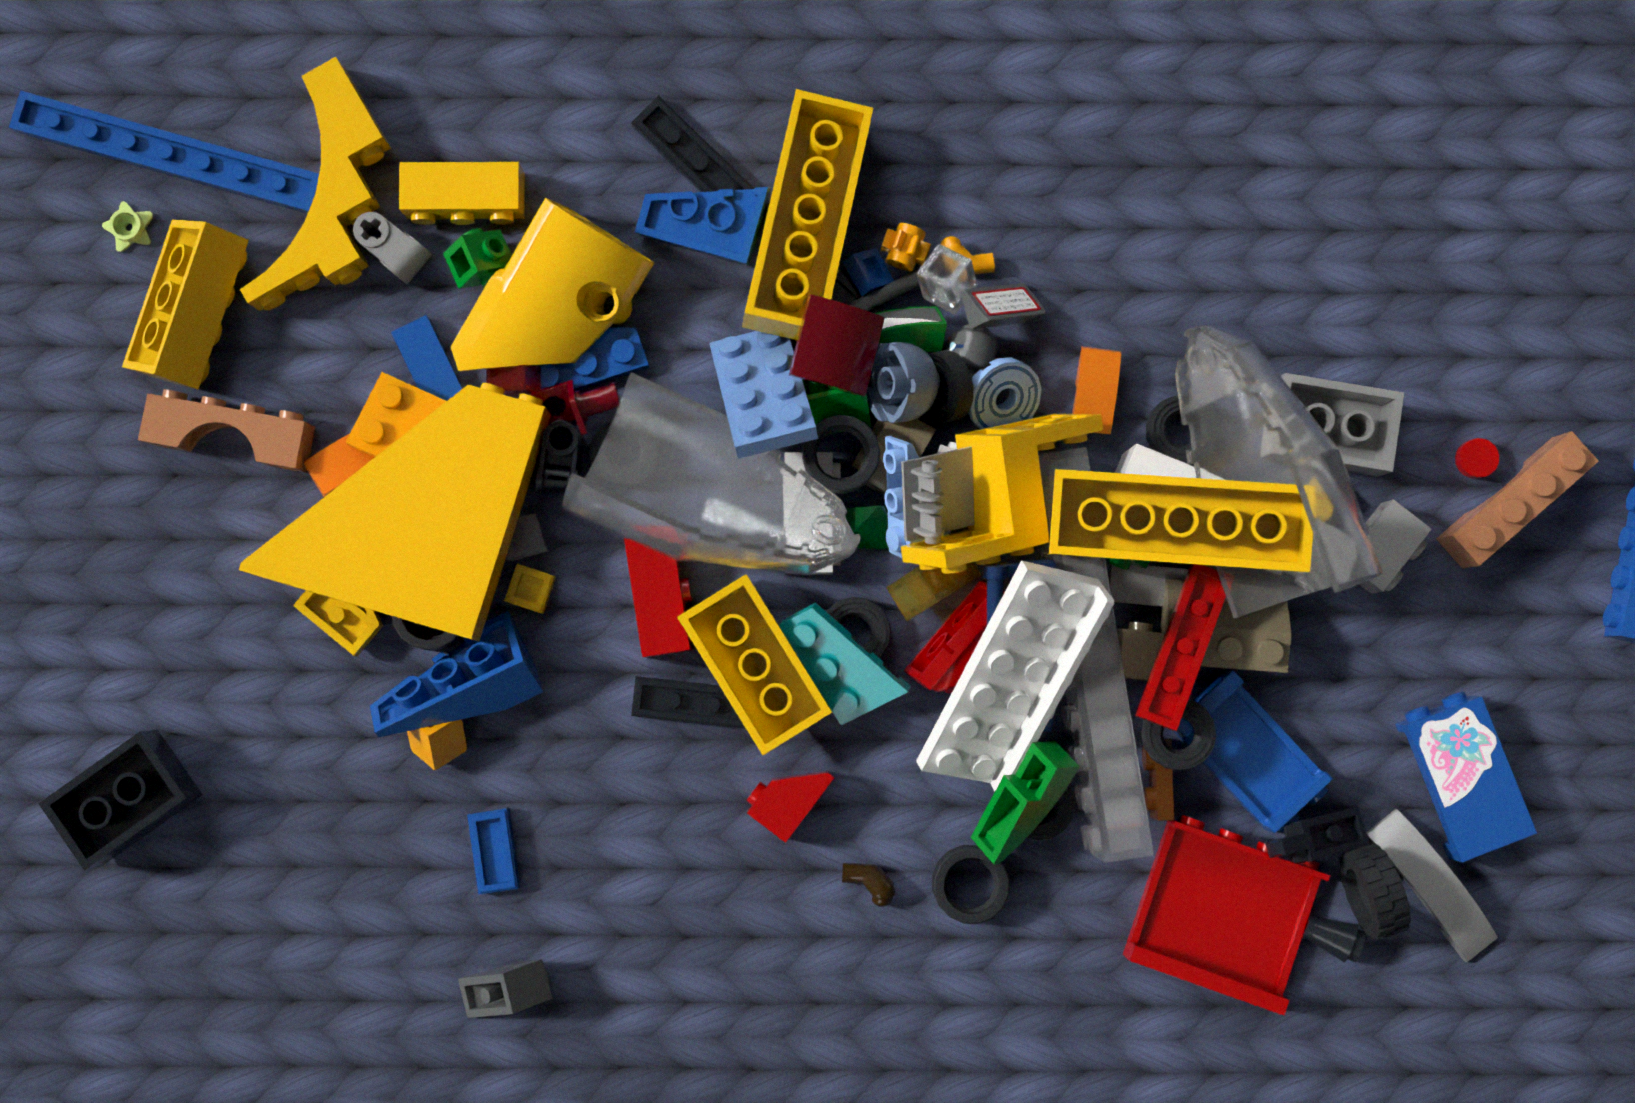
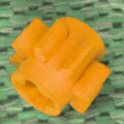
[881,223,931,271]

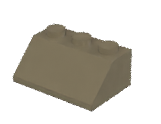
[1160,578,1292,673]

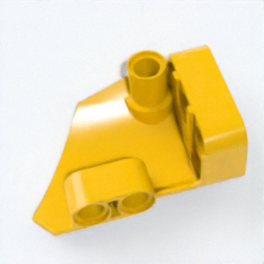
[451,198,654,371]

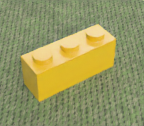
[399,162,525,225]

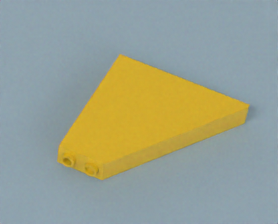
[239,383,551,642]

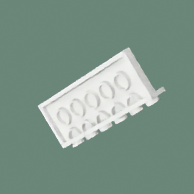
[917,560,1114,791]

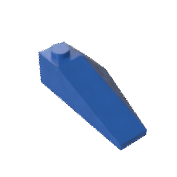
[370,611,543,738]

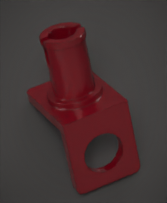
[530,380,622,435]

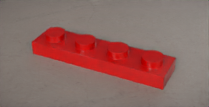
[1135,564,1233,731]

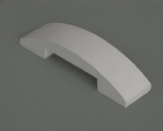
[1366,809,1498,962]

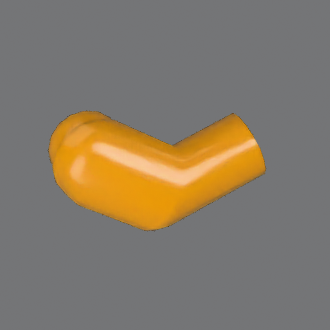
[940,236,995,276]

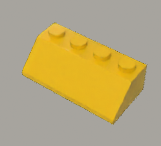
[122,220,249,390]
[677,574,832,755]

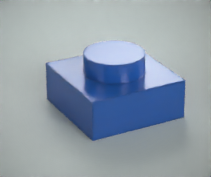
[843,248,894,296]

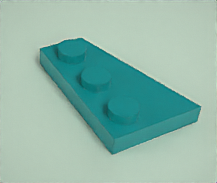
[779,603,911,725]

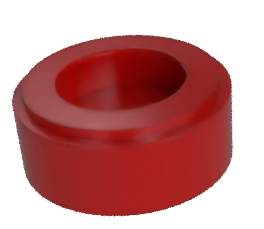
[1455,438,1499,479]

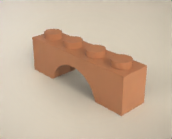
[138,389,315,473]
[1436,431,1599,569]

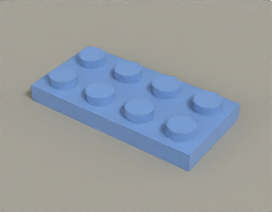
[709,331,818,459]

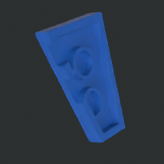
[635,187,771,266]
[524,327,650,402]

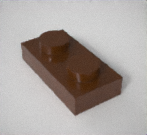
[1142,737,1174,821]

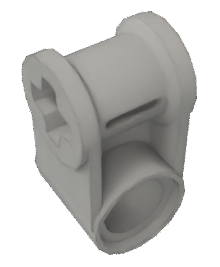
[353,212,432,285]

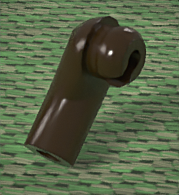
[842,863,896,907]

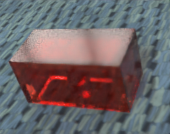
[486,365,541,395]

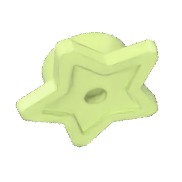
[102,201,153,252]

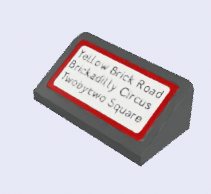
[960,283,1046,329]

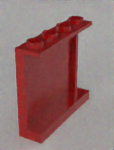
[1123,815,1330,1015]

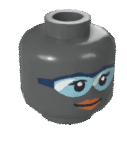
[946,324,998,378]

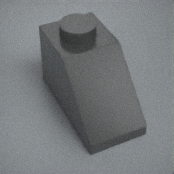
[458,959,552,1018]

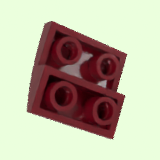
[789,294,885,397]

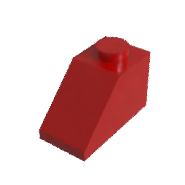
[746,771,834,843]

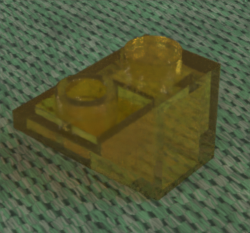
[886,562,981,621]

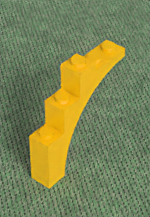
[240,57,391,311]

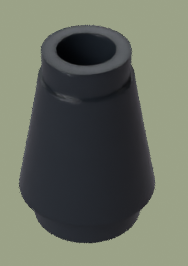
[1302,915,1367,963]

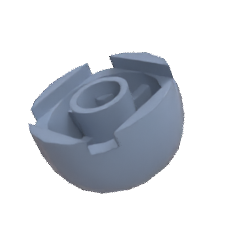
[866,342,940,423]

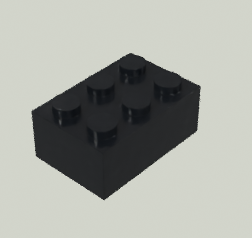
[38,730,203,871]

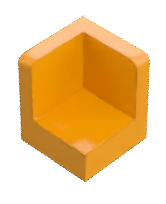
[407,719,467,771]

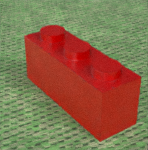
[624,531,693,658]

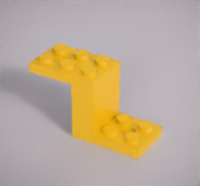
[901,414,1103,574]

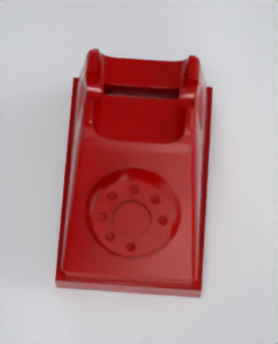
[904,581,1005,693]

